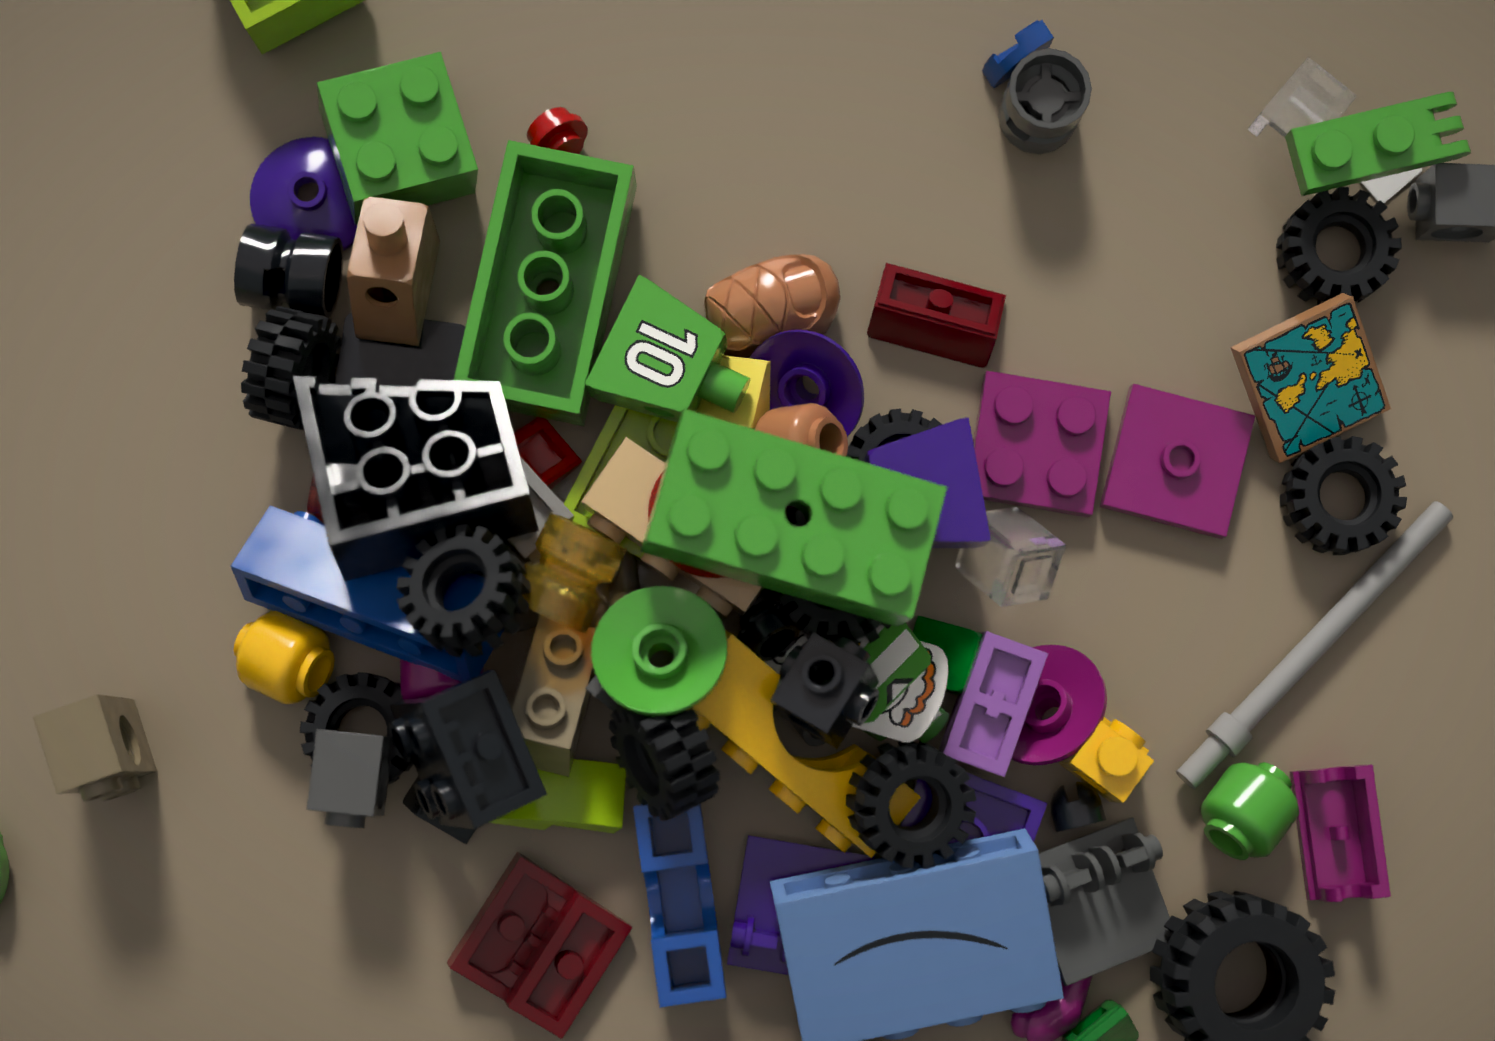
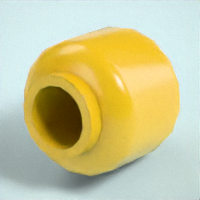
[234,611,335,704]

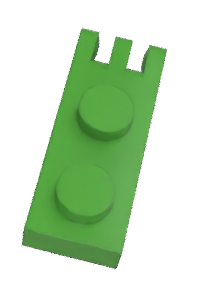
[1285,92,1471,196]

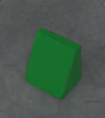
[913,615,982,696]
[1061,999,1139,1041]

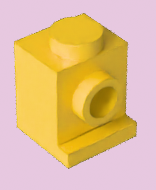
[1059,717,1154,803]

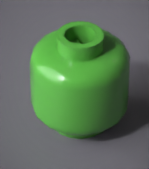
[1200,762,1299,860]

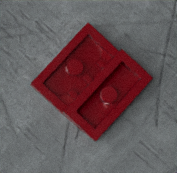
[447,852,633,1039]

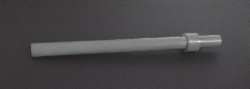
[1176,501,1454,789]

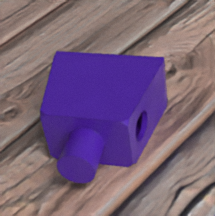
[864,417,991,548]

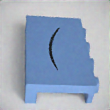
[770,828,1064,1041]

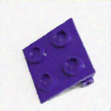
[727,835,875,975]

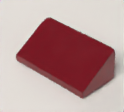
[867,263,1006,368]

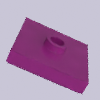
[1099,384,1255,539]

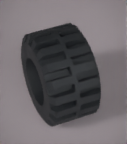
[1150,891,1335,1041]

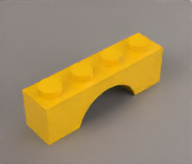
[686,630,921,858]

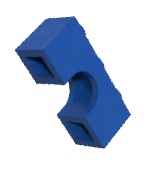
[633,804,726,1007]

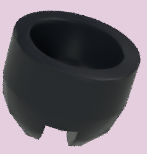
[1050,782,1106,832]

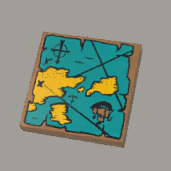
[1230,293,1391,463]

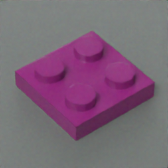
[973,371,1111,518]

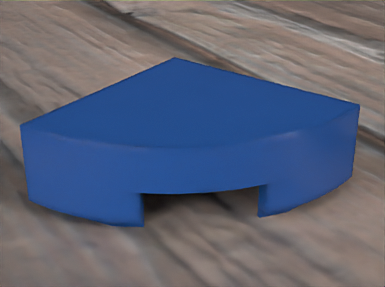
[982,20,1054,89]

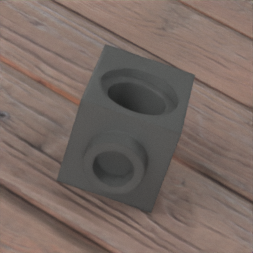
[1407,163,1495,243]
[306,729,393,828]

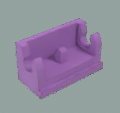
[938,631,1048,777]

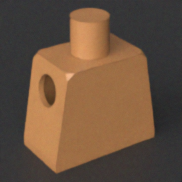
[347,197,440,346]

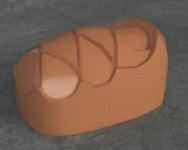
[704,254,841,358]

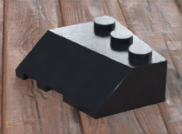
[293,376,539,581]

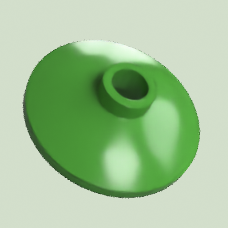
[591,586,728,716]

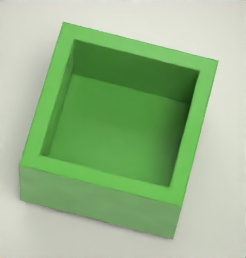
[317,52,478,225]

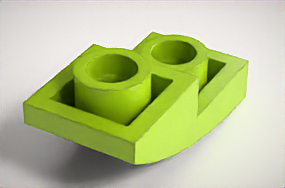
[489,759,626,834]

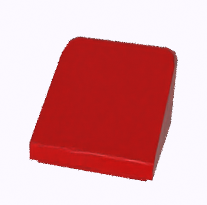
[514,417,583,489]

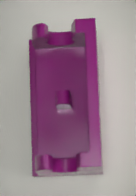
[1290,765,1391,902]

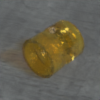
[522,512,627,633]

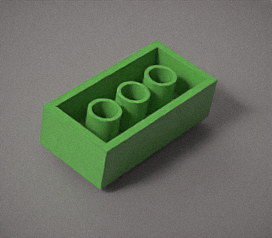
[454,140,637,426]
[640,409,947,626]

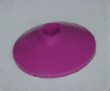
[1011,645,1107,765]

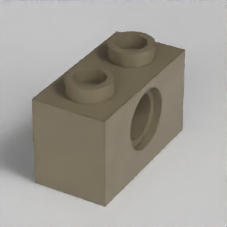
[512,615,596,777]
[33,694,157,802]

